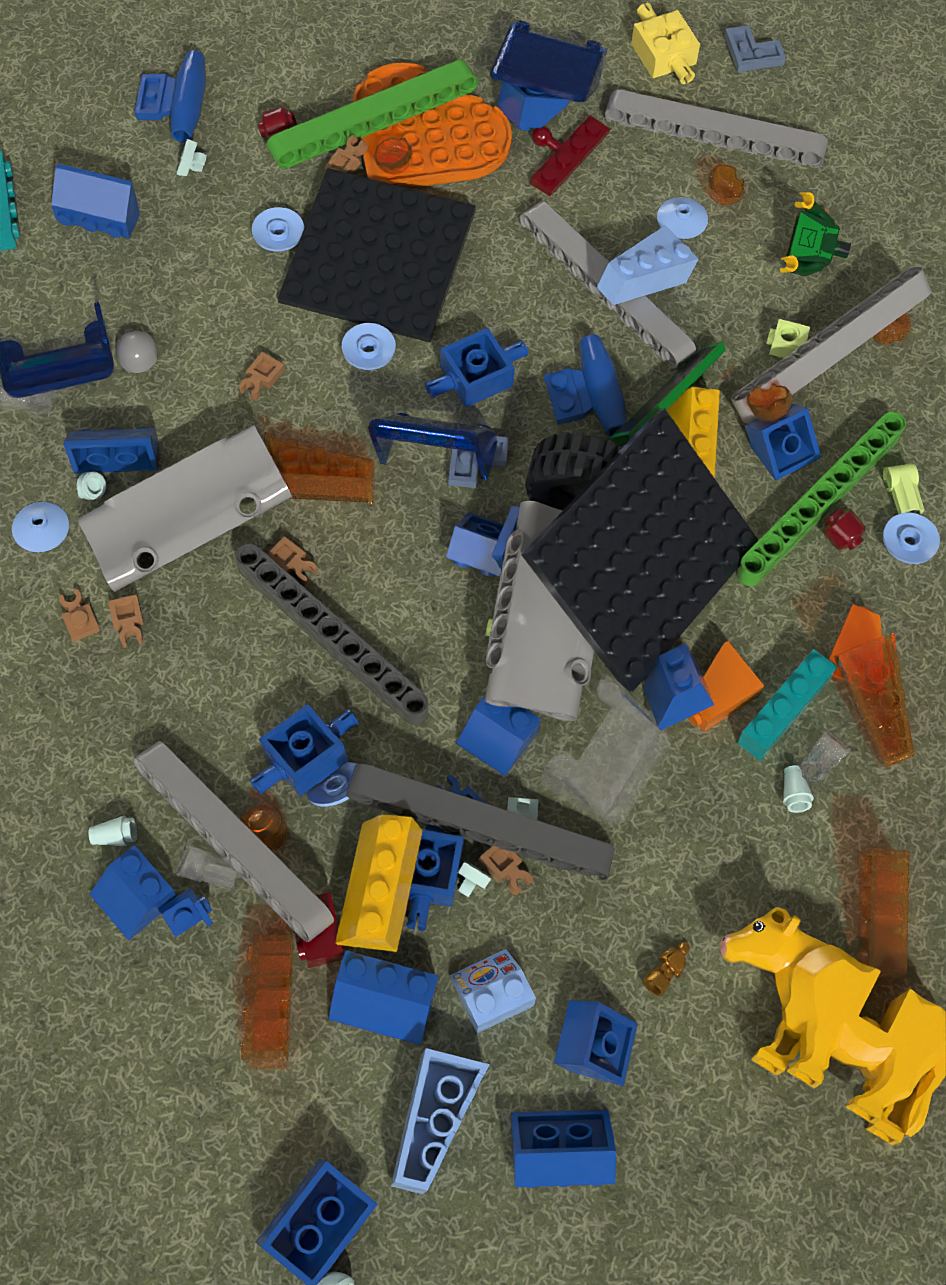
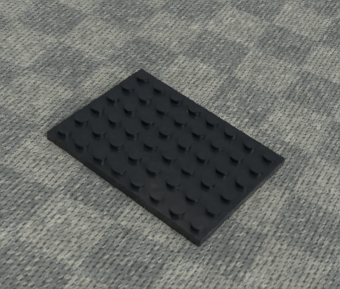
[521,408,759,692]

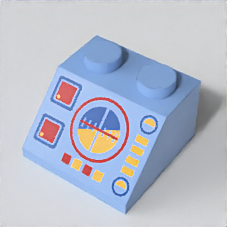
[449,949,536,1033]

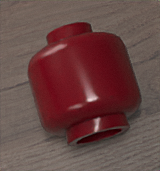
[258,106,297,139]
[823,508,866,551]

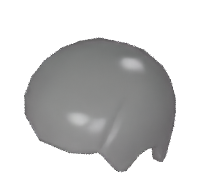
[116,331,157,373]

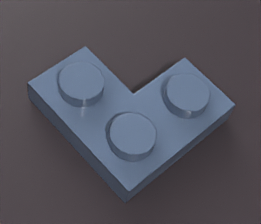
[724,25,786,72]
[448,432,509,488]

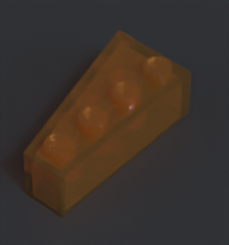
[263,432,375,503]
[833,632,915,768]
[857,848,910,979]
[241,934,294,1070]

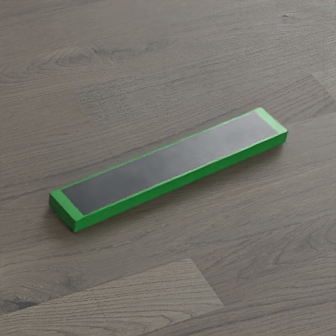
[610,341,726,446]

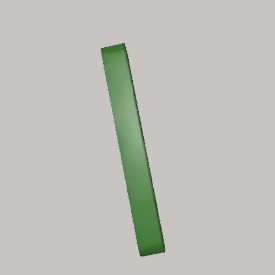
[266,60,479,169]
[737,412,906,586]

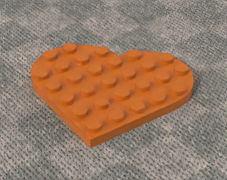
[353,63,512,188]

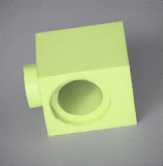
[766,319,810,358]

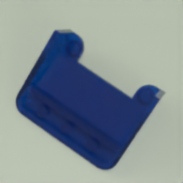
[490,20,608,102]
[0,302,115,398]
[368,413,498,480]

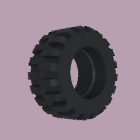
[525,432,623,511]

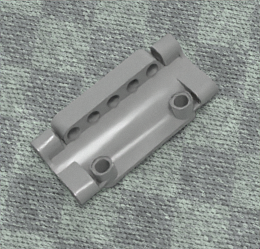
[78,425,293,592]
[485,501,594,721]

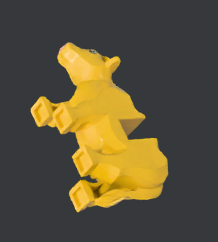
[719,907,946,1145]

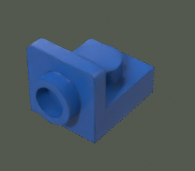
[158,888,213,937]

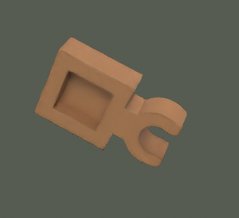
[324,135,368,174]
[239,352,285,400]
[267,536,318,585]
[59,589,100,642]
[108,594,144,648]
[478,846,533,896]

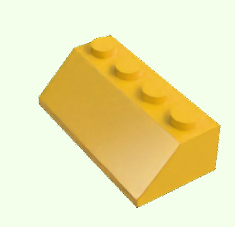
[666,387,720,478]
[335,814,423,952]

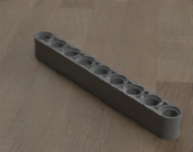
[235,543,429,725]
[346,764,615,880]

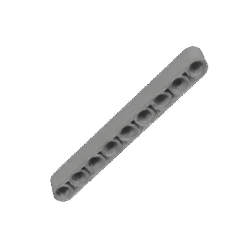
[605,90,828,168]
[519,201,696,369]
[731,266,932,424]
[133,741,334,942]

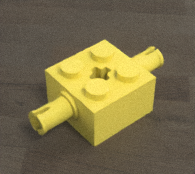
[631,3,700,84]

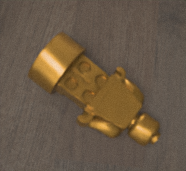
[642,942,690,997]

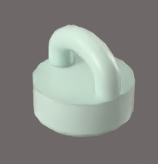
[77,471,106,500]

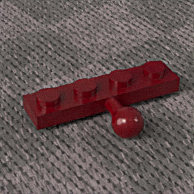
[530,115,610,197]

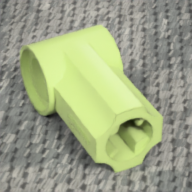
[883,464,925,515]

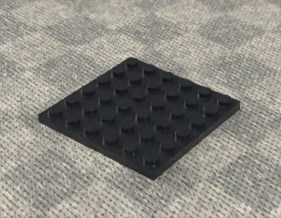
[278,168,476,343]

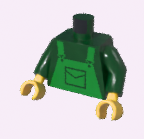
[780,192,851,277]

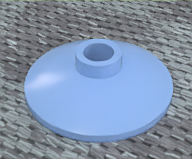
[657,197,708,239]
[252,207,304,252]
[342,323,396,370]
[12,502,69,552]
[883,513,940,564]
[306,762,356,807]

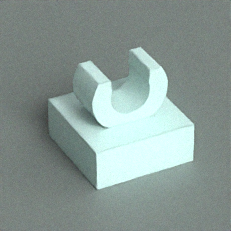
[177,139,207,176]
[507,797,538,820]
[458,860,492,897]

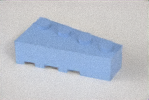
[597,225,698,305]
[391,1048,490,1194]

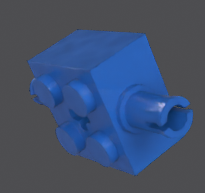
[425,328,528,407]
[249,704,359,796]
[406,825,464,931]

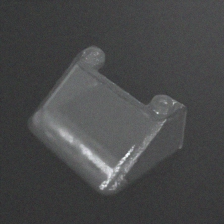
[541,674,672,825]

